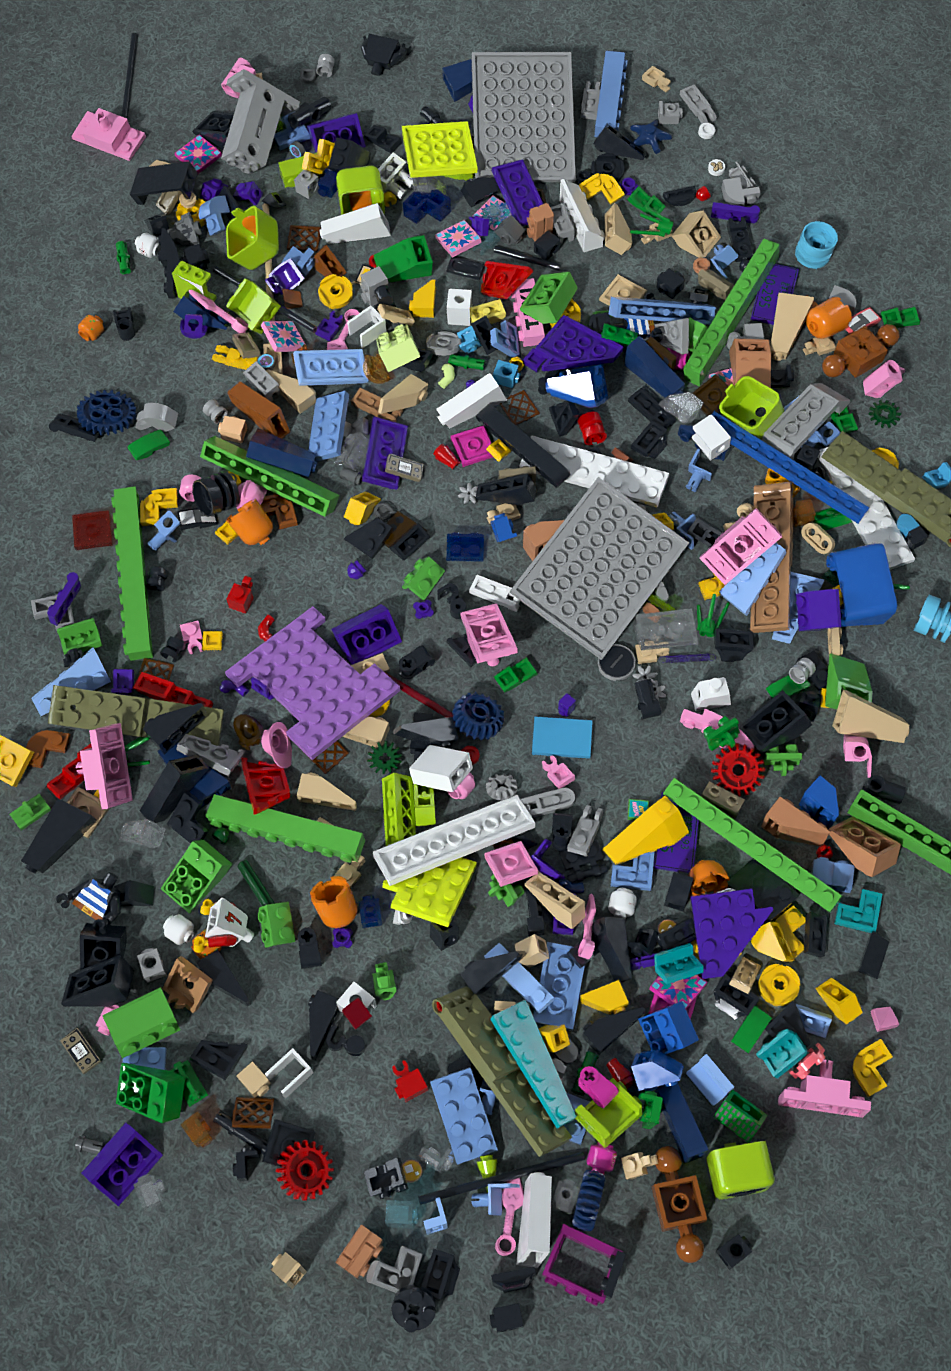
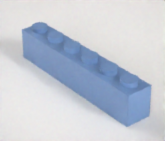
[594,51,628,137]
[609,296,716,325]

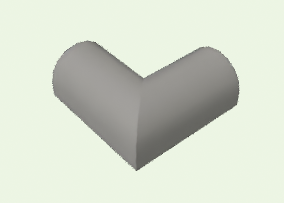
[31,595,75,631]
[366,1246,423,1293]

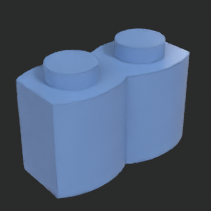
[811,857,854,893]

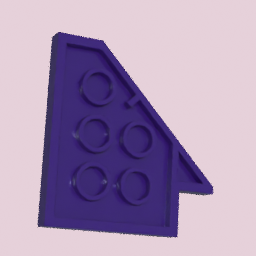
[535,315,623,371]
[690,888,773,979]

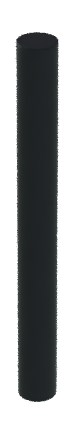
[494,246,560,270]

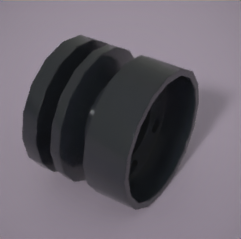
[192,471,240,517]

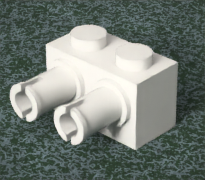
[378,153,417,199]

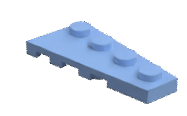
[719,543,786,616]
[772,572,824,644]
[31,647,111,716]

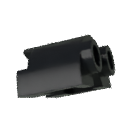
[364,1158,409,1200]

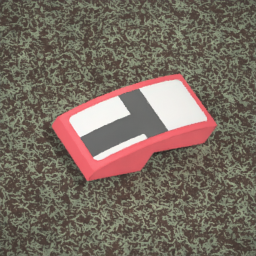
[846,307,881,334]

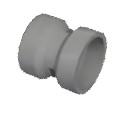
[316,54,335,77]
[203,399,228,424]
[789,658,816,684]

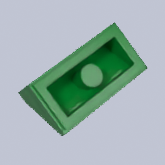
[810,508,852,530]

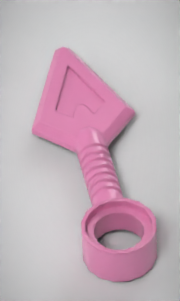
[189,290,249,333]
[327,309,359,350]
[578,894,596,959]
[495,1169,524,1256]

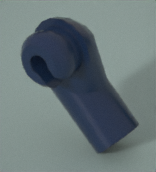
[557,879,584,894]

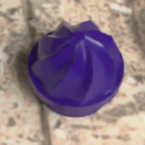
[347,560,366,579]

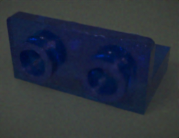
[446,532,484,562]

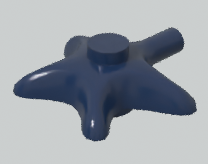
[630,119,672,154]

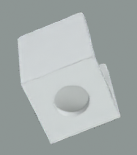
[447,289,472,326]
[347,306,386,348]
[692,415,731,461]
[336,982,377,1012]
[265,1048,313,1098]

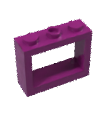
[542,1224,623,1306]

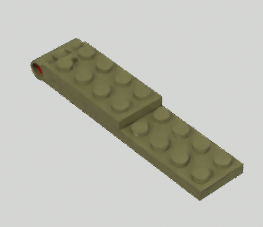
[822,431,951,547]
[48,685,224,746]
[432,986,572,1157]

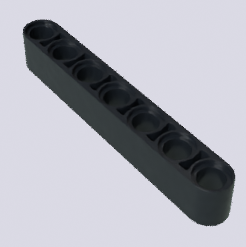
[475,404,571,488]

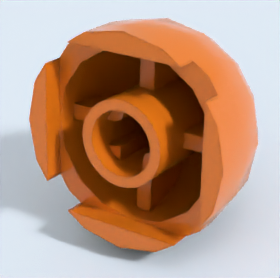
[689,860,730,896]

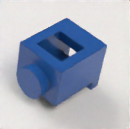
[490,513,517,542]

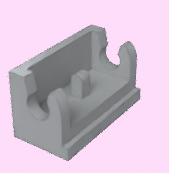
[550,204,575,244]
[243,361,280,402]

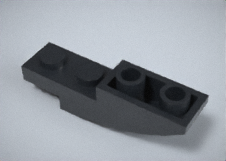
[158,228,181,299]

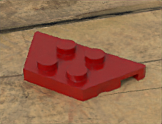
[480,261,533,299]
[241,758,290,814]

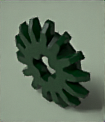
[868,400,901,428]
[367,740,402,774]

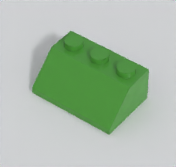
[520,272,578,324]
[102,987,180,1058]

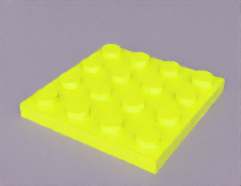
[402,121,478,178]

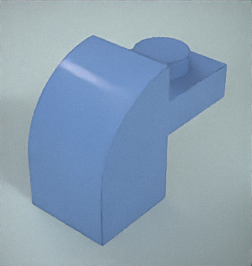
[199,196,230,236]
[282,246,315,277]

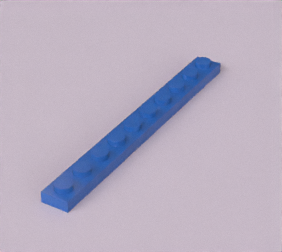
[711,411,869,524]

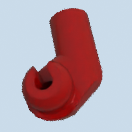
[258,615,275,641]

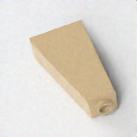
[770,293,814,361]
[832,690,910,743]

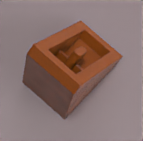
[314,245,347,277]

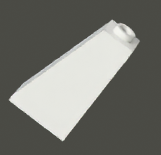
[319,203,391,244]
[437,373,507,429]
[516,1172,552,1268]

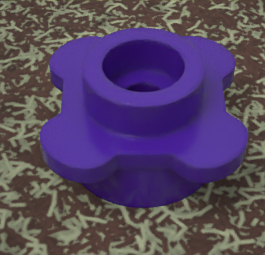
[619,178,638,195]
[413,600,433,619]
[332,928,353,948]

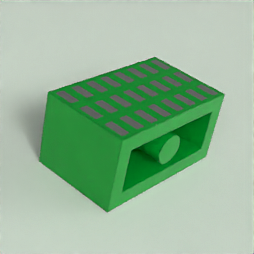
[713,1089,768,1143]

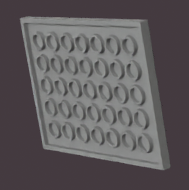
[471,52,576,182]
[509,477,689,660]

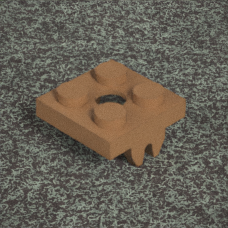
[162,956,213,1013]

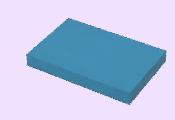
[532,717,592,758]

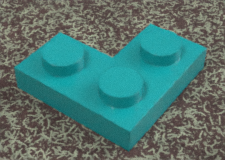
[834,889,882,933]

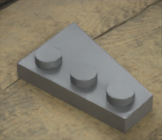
[655,318,690,354]
[176,734,246,776]

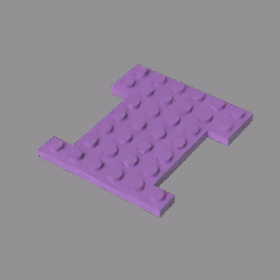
[225,606,400,760]

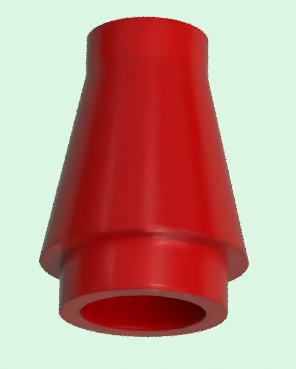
[433,444,460,470]
[606,1058,635,1089]

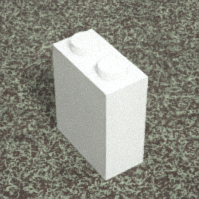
[409,745,473,792]

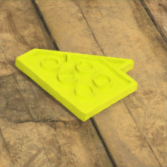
[383,857,477,927]

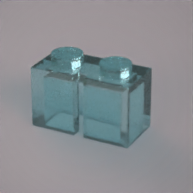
[385,1200,418,1229]

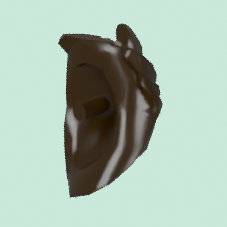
[233,714,264,750]

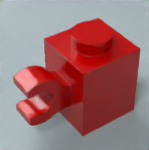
[226,576,254,614]
[392,1061,428,1102]

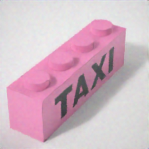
[511,278,545,347]

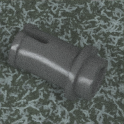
[340,467,363,486]
[75,1135,104,1154]

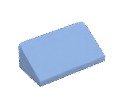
[796,1004,832,1038]

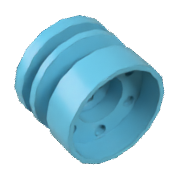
[795,221,838,269]
[913,594,951,643]

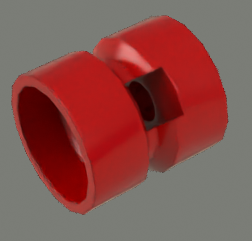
[578,412,607,446]

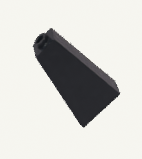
[139,754,209,824]
[21,798,97,874]

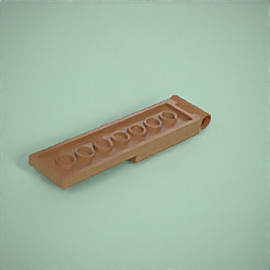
[750,482,793,633]

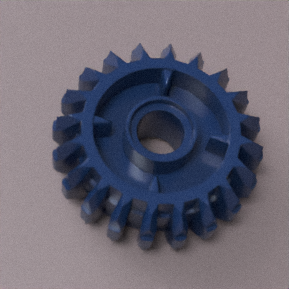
[452,692,504,741]
[572,1170,605,1231]

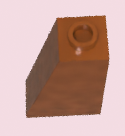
[227,381,290,439]

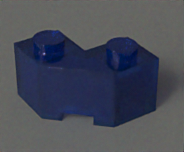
[403,190,451,224]

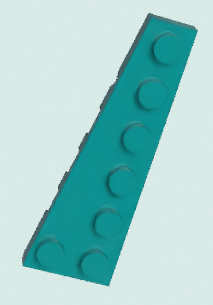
[490,1000,576,1129]

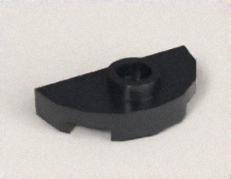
[663,186,696,206]

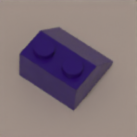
[796,589,841,631]

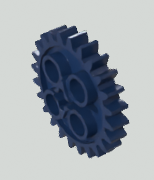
[77,390,136,435]

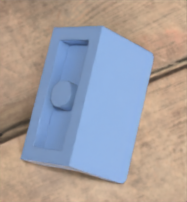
[686,1054,734,1106]
[423,1197,448,1235]

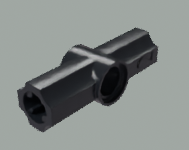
[288,97,331,129]

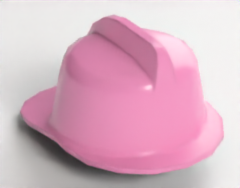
[237,480,268,509]
[261,722,292,768]

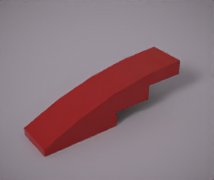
[133,672,213,708]
[47,744,92,799]

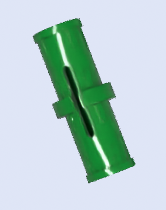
[116,241,131,275]
[448,354,485,371]

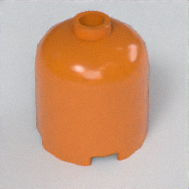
[806,297,852,339]
[226,498,273,545]
[310,876,358,928]

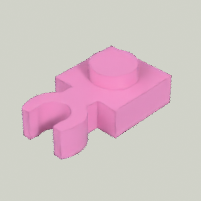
[180,621,203,654]
[542,756,575,789]

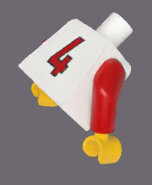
[194,897,254,953]

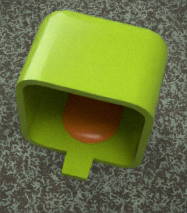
[336,165,385,215]
[226,206,279,270]

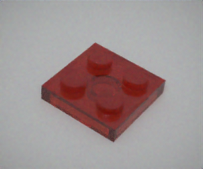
[72,510,113,550]

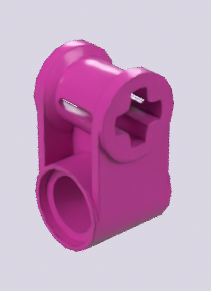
[578,1066,619,1108]

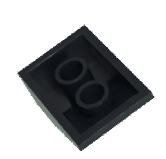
[192,111,234,150]
[738,690,812,753]
[143,703,208,755]
[727,858,800,924]
[61,955,134,1007]

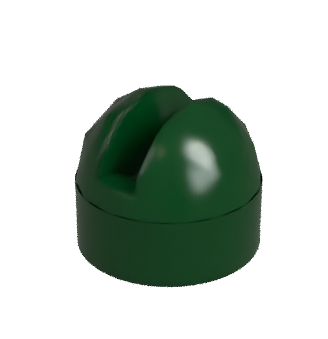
[212,828,230,845]

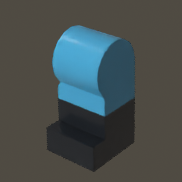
[896,514,928,551]

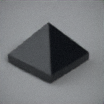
[511,830,537,850]

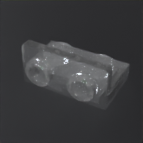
[335,432,369,472]
[419,1147,454,1174]

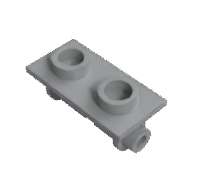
[729,162,756,189]

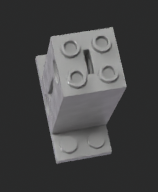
[221,69,300,174]

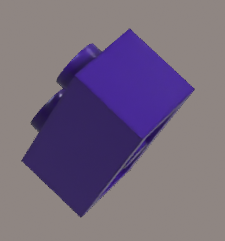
[558,693,576,717]

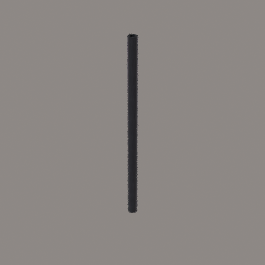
[121,33,138,119]
[213,266,318,333]
[418,1151,585,1205]

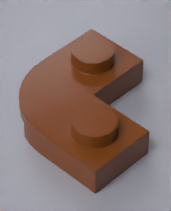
[261,494,298,529]
[26,730,70,768]

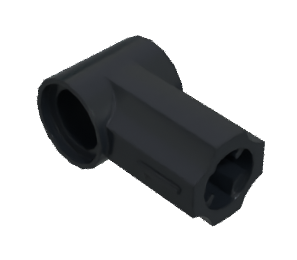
[634,679,661,720]
[863,775,906,804]

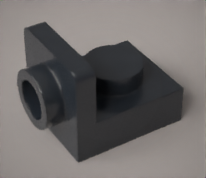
[771,364,794,388]

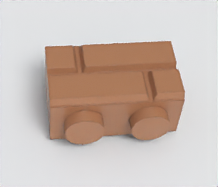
[526,203,554,241]
[336,1225,384,1279]

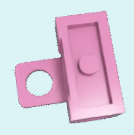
[221,58,256,99]
[863,360,905,398]
[843,734,872,778]

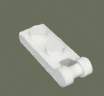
[469,575,520,612]

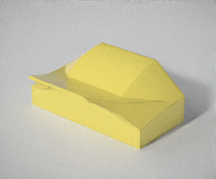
[470,299,506,324]

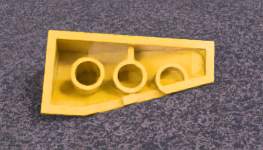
[603,795,689,865]

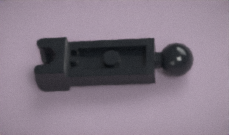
[727,217,753,272]
[525,876,545,937]

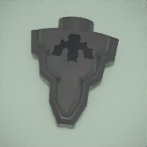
[167,212,203,246]

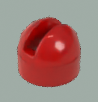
[696,186,710,201]
[816,845,833,860]

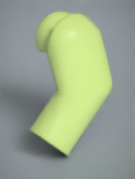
[438,364,455,389]

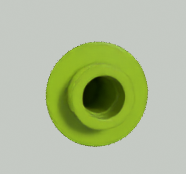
[476,1155,497,1193]

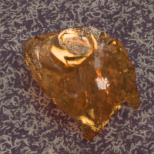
[363,354,391,384]

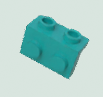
[655,943,704,984]
[756,1029,809,1079]

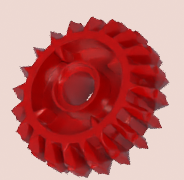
[711,743,765,797]
[276,1140,334,1201]

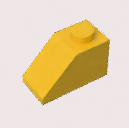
[409,280,436,318]
[344,491,381,525]
[751,922,794,962]
[815,977,863,1024]
[580,980,629,1015]

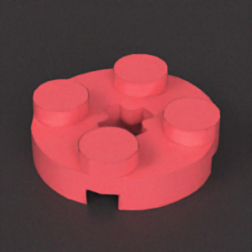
[789,1043,826,1080]

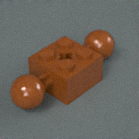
[822,324,900,378]
[652,1146,707,1263]

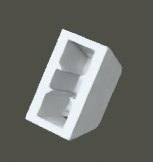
[691,677,731,711]

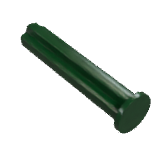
[237,860,275,906]

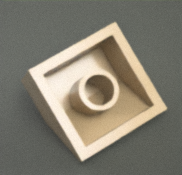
[672,210,721,258]

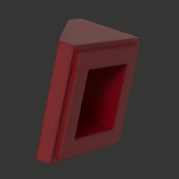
[342,997,372,1030]

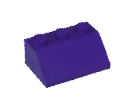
[307,113,365,153]
[332,604,402,665]
[82,1123,163,1206]

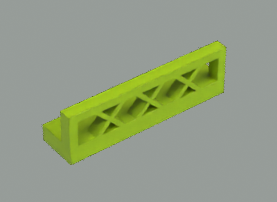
[382,773,416,846]

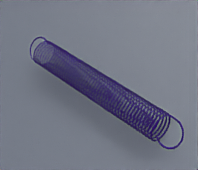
[659,654,716,663]

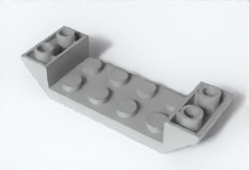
[761,383,851,460]

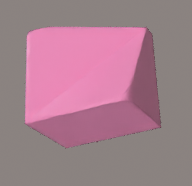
[871,1007,899,1032]

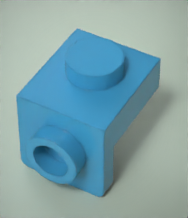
[457,326,481,353]
[922,462,951,489]

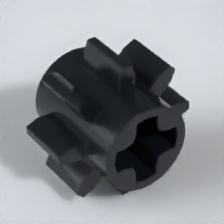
[63,648,86,668]

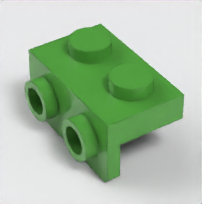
[402,557,445,600]
[57,618,102,655]
[258,902,296,948]

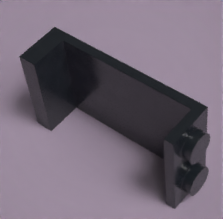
[130,161,198,205]

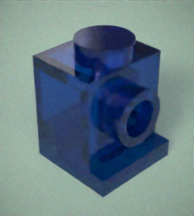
[318,168,337,198]
[358,896,382,928]

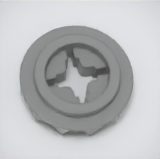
[486,773,517,800]

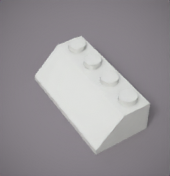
[560,179,605,252]

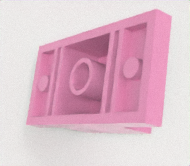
[72,108,146,161]
[700,508,782,585]
[460,603,518,666]
[76,723,133,809]
[778,1060,871,1118]

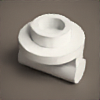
[393,910,413,925]

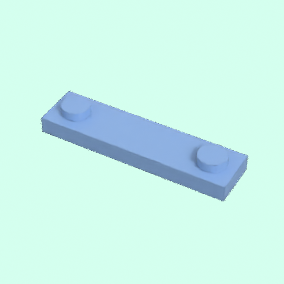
[484,943,554,1014]

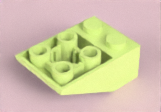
[376,324,420,372]

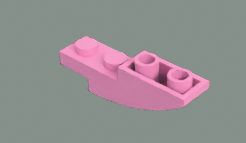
[680,709,754,752]

